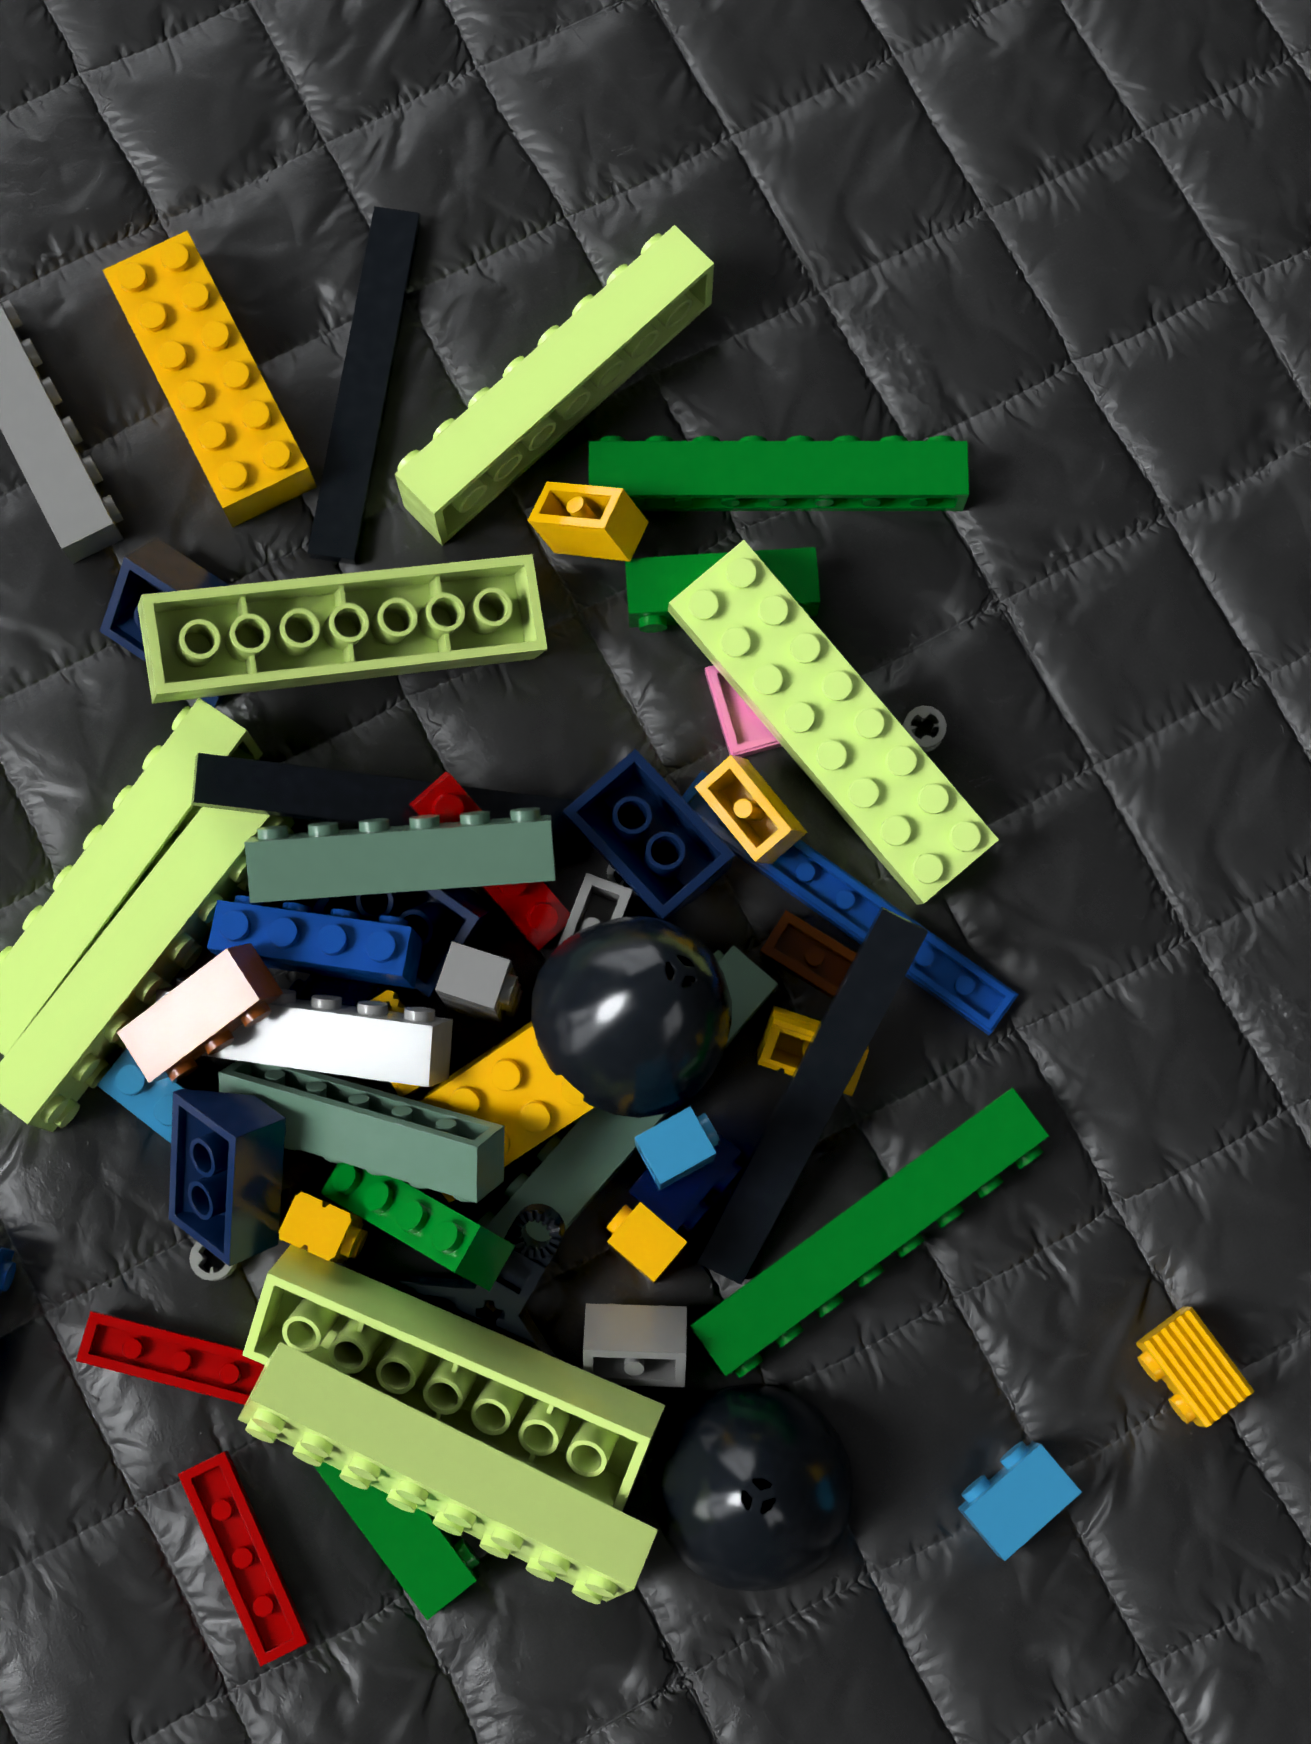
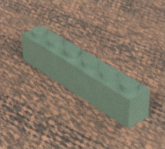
[244,807,556,903]
[218,1061,505,1203]

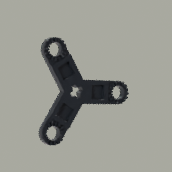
[380,1204,565,1358]

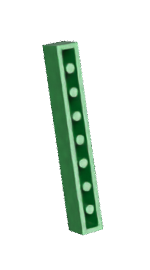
[589,435,969,511]
[689,1087,1049,1378]

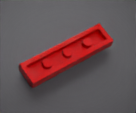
[409,772,571,951]
[76,1311,265,1405]
[178,1450,310,1667]

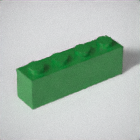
[625,547,820,633]
[321,1163,515,1292]
[314,1462,481,1620]

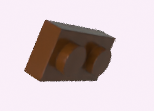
[759,910,857,999]

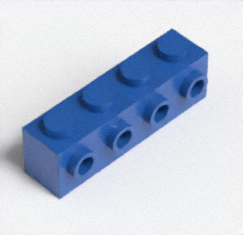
[207,895,424,989]

